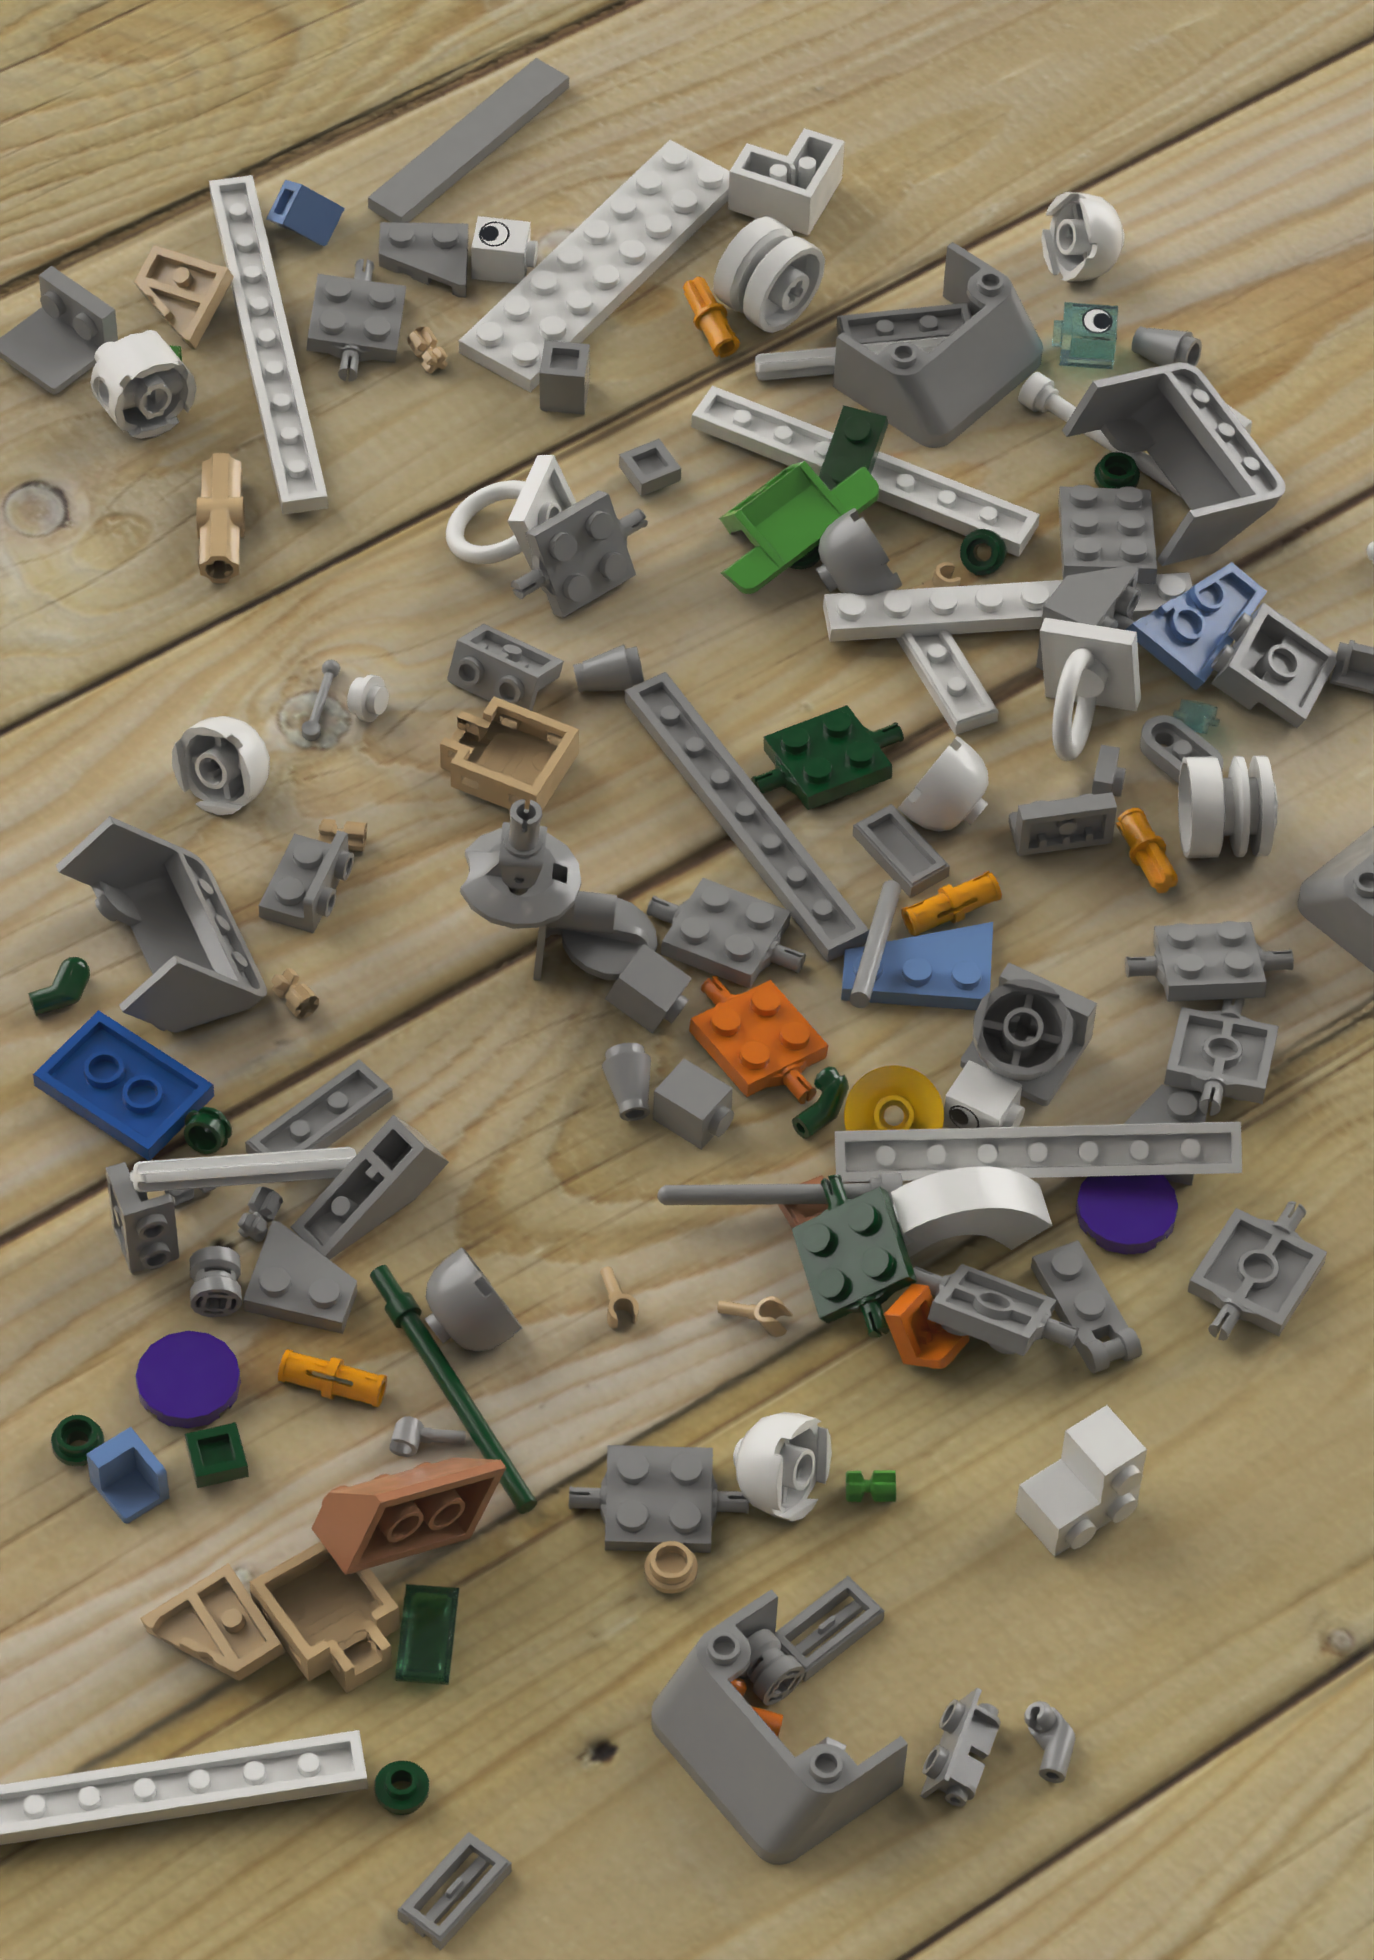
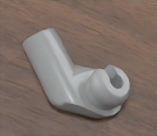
[1024,1701,1076,1783]

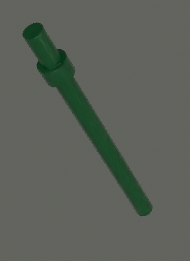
[370,1265,537,1514]

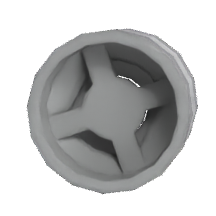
[189,1246,242,1317]
[740,1629,805,1705]

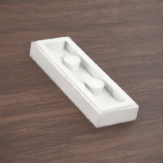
[896,630,999,735]

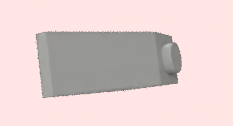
[291,1115,449,1260]

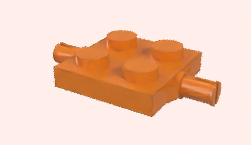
[689,976,829,1104]

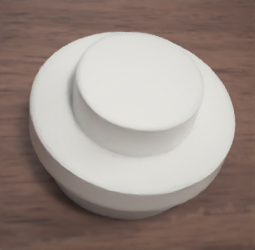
[347,674,389,722]

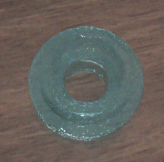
[1172,699,1220,734]

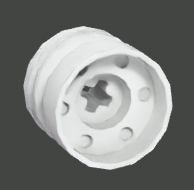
[1178,755,1278,858]

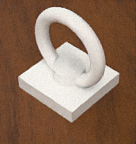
[446,455,577,570]
[1040,618,1141,761]

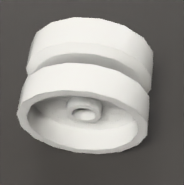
[713,216,825,333]

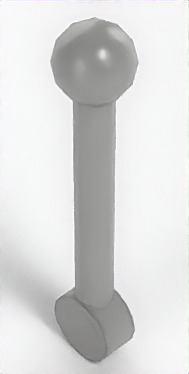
[302,660,340,741]

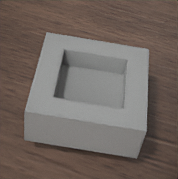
[619,439,681,497]
[1092,744,1126,797]

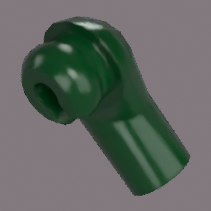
[28,957,90,1016]
[792,1066,849,1139]

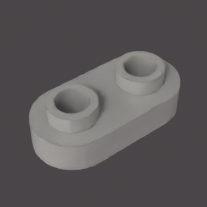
[1140,715,1223,783]

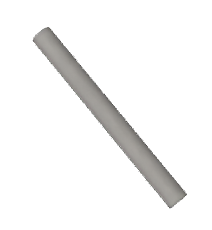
[850,880,901,1008]

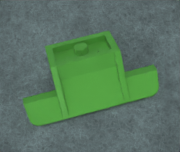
[719,461,879,594]

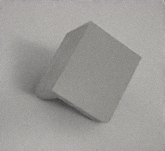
[539,341,590,415]

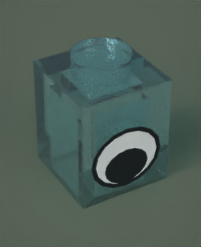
[1052,302,1118,370]

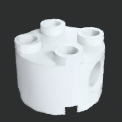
[90,330,196,439]

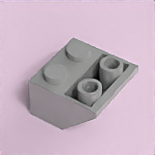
[1036,565,1141,670]

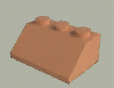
[311,1458,507,1575]

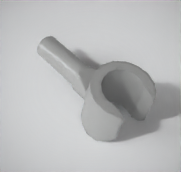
[389,1416,466,1457]

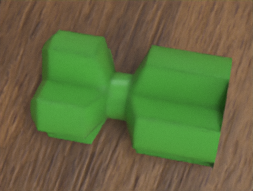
[845,1470,896,1502]

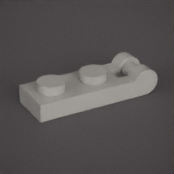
[1031,1240,1142,1373]

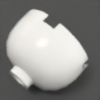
[1042,192,1125,281]
[172,716,270,815]
[898,736,989,832]
[733,1412,832,1522]

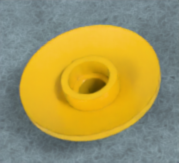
[844,1065,944,1131]

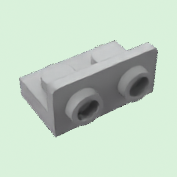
[447,624,564,711]
[1008,792,1117,856]
[258,830,354,933]
[106,1162,179,1273]

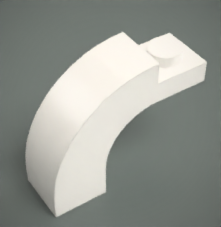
[891,1167,1053,1257]

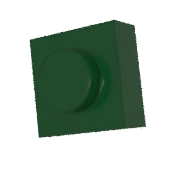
[185,1422,249,1488]

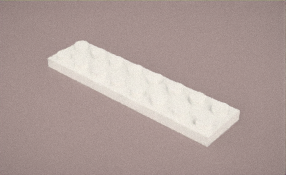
[459,140,729,392]

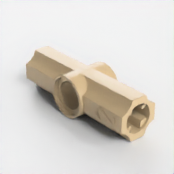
[196,453,245,583]

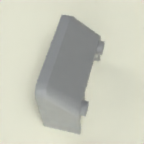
[833,242,1043,448]
[1062,362,1285,566]
[56,816,267,1033]
[1298,826,1374,972]
[651,1589,908,1865]

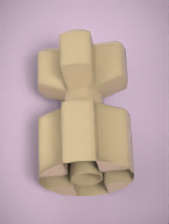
[407,327,448,374]
[318,819,367,851]
[271,968,320,1019]

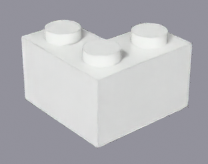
[728,128,845,235]
[1015,1405,1147,1557]

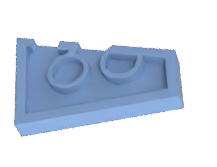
[1125,562,1267,690]
[841,922,993,1010]

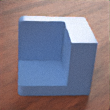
[266,180,345,246]
[87,1427,170,1523]

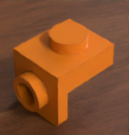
[884,1283,970,1369]

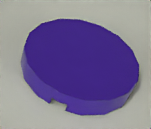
[1076,1175,1178,1255]
[135,1331,241,1429]

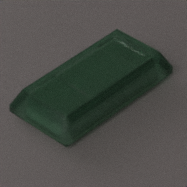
[395,1584,459,1685]

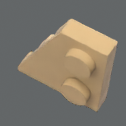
[140,1563,285,1681]

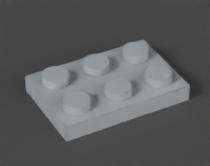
[1058,485,1157,584]

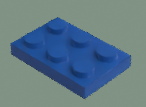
[33,1010,214,1161]

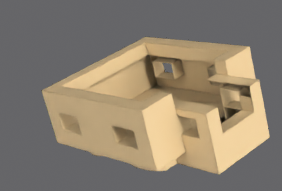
[440,696,579,811]
[250,1541,400,1694]

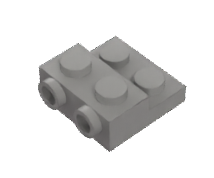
[1211,602,1337,728]

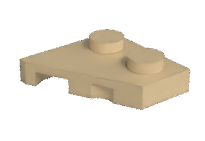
[134,245,234,349]

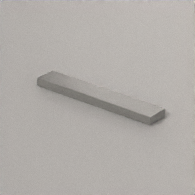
[368,58,569,223]

